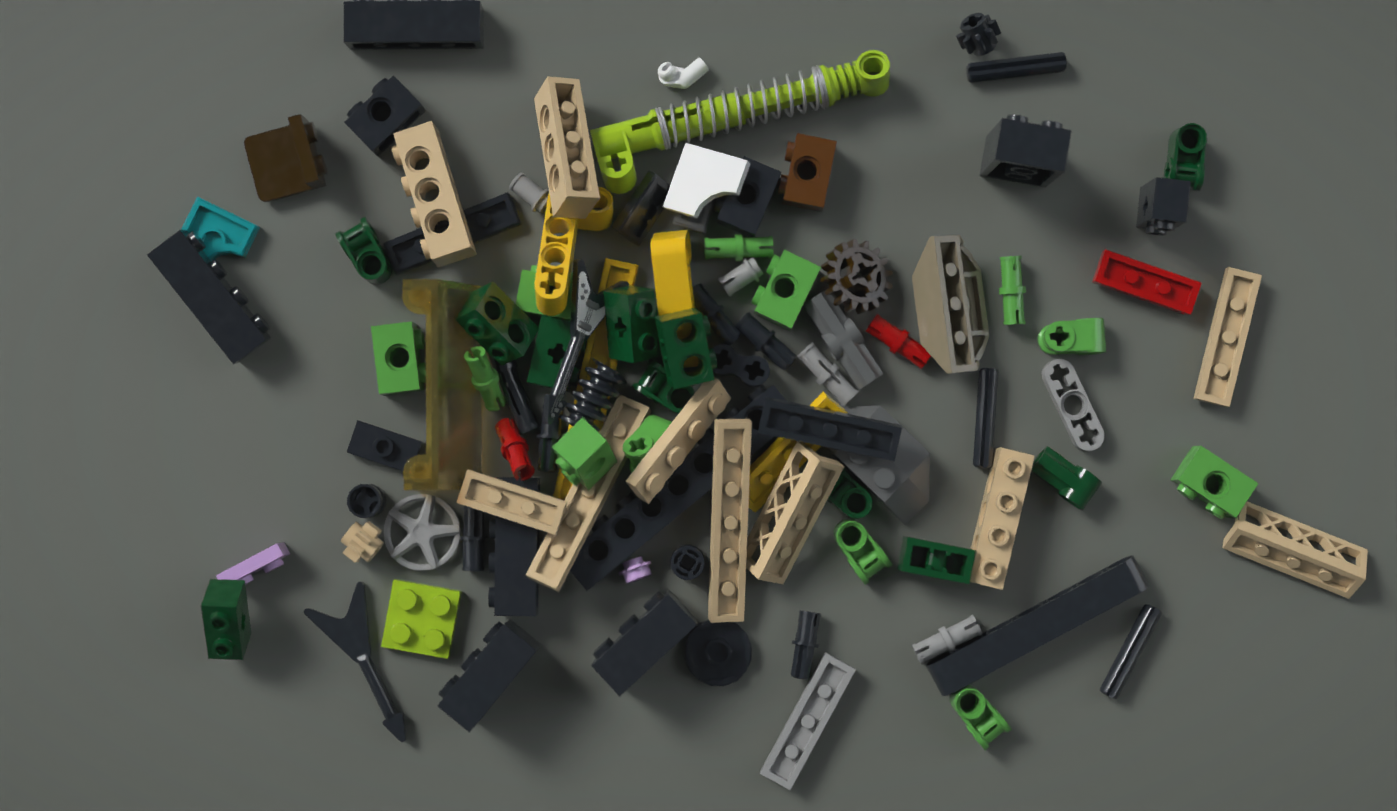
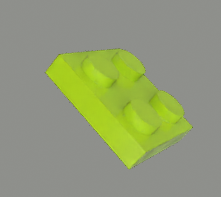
[381,579,462,659]

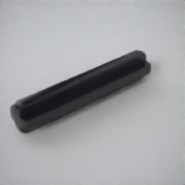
[966,52,1067,83]
[973,368,998,468]
[1100,604,1162,699]

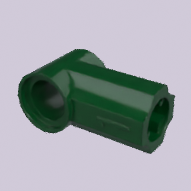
[1031,446,1102,511]

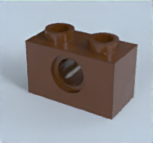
[778,133,837,212]

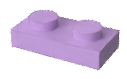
[216,542,290,585]

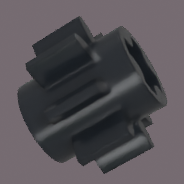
[956,13,1001,56]

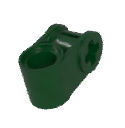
[1163,123,1207,191]
[335,216,392,284]
[631,359,695,414]
[827,458,873,519]

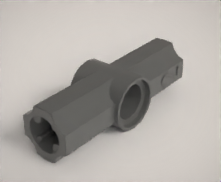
[803,289,883,390]

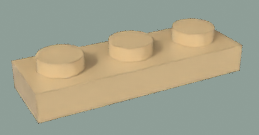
[456,470,568,535]

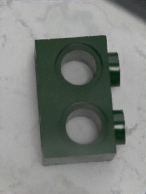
[455,281,539,366]
[655,308,717,389]

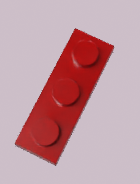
[1092,249,1202,316]

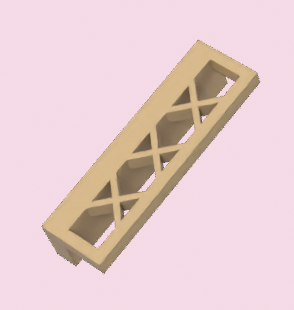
[746,441,844,584]
[1223,501,1368,599]

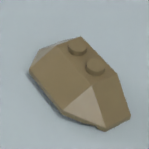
[912,235,989,374]

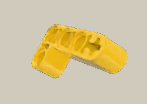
[535,187,613,316]
[651,230,698,368]

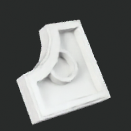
[663,143,750,218]

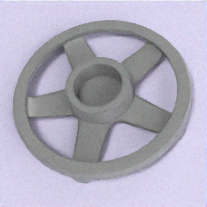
[384,494,460,570]

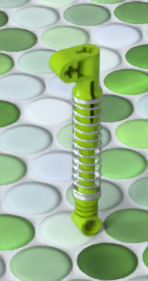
[590,50,890,194]

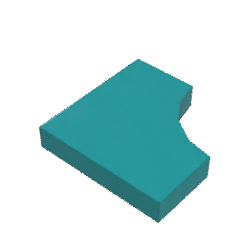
[181,197,260,261]

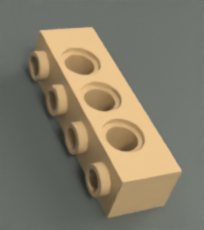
[534,76,600,219]
[391,121,477,268]
[970,447,1035,590]

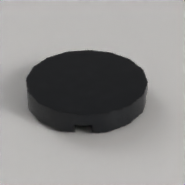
[685,619,752,686]

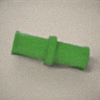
[704,234,774,261]
[999,256,1026,325]
[464,346,506,411]

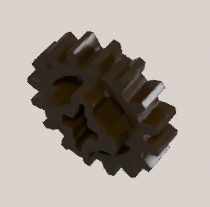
[821,239,893,314]

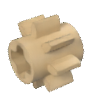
[341,521,384,563]

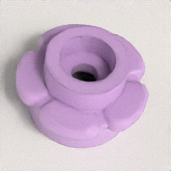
[619,556,652,584]

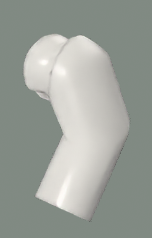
[658,57,709,89]

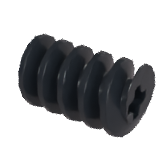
[558,357,627,432]

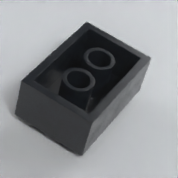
[979,115,1072,187]
[591,590,697,697]
[437,619,542,733]

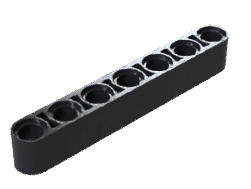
[926,555,1149,696]

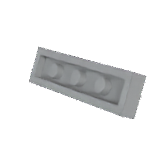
[760,652,856,790]

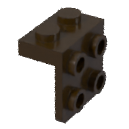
[244,114,327,202]

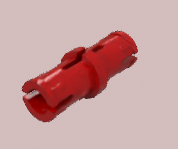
[865,313,931,370]
[495,418,535,481]

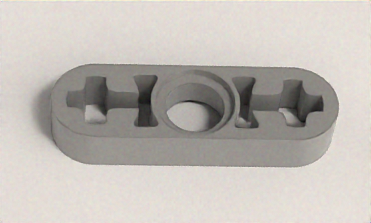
[1042,359,1104,451]

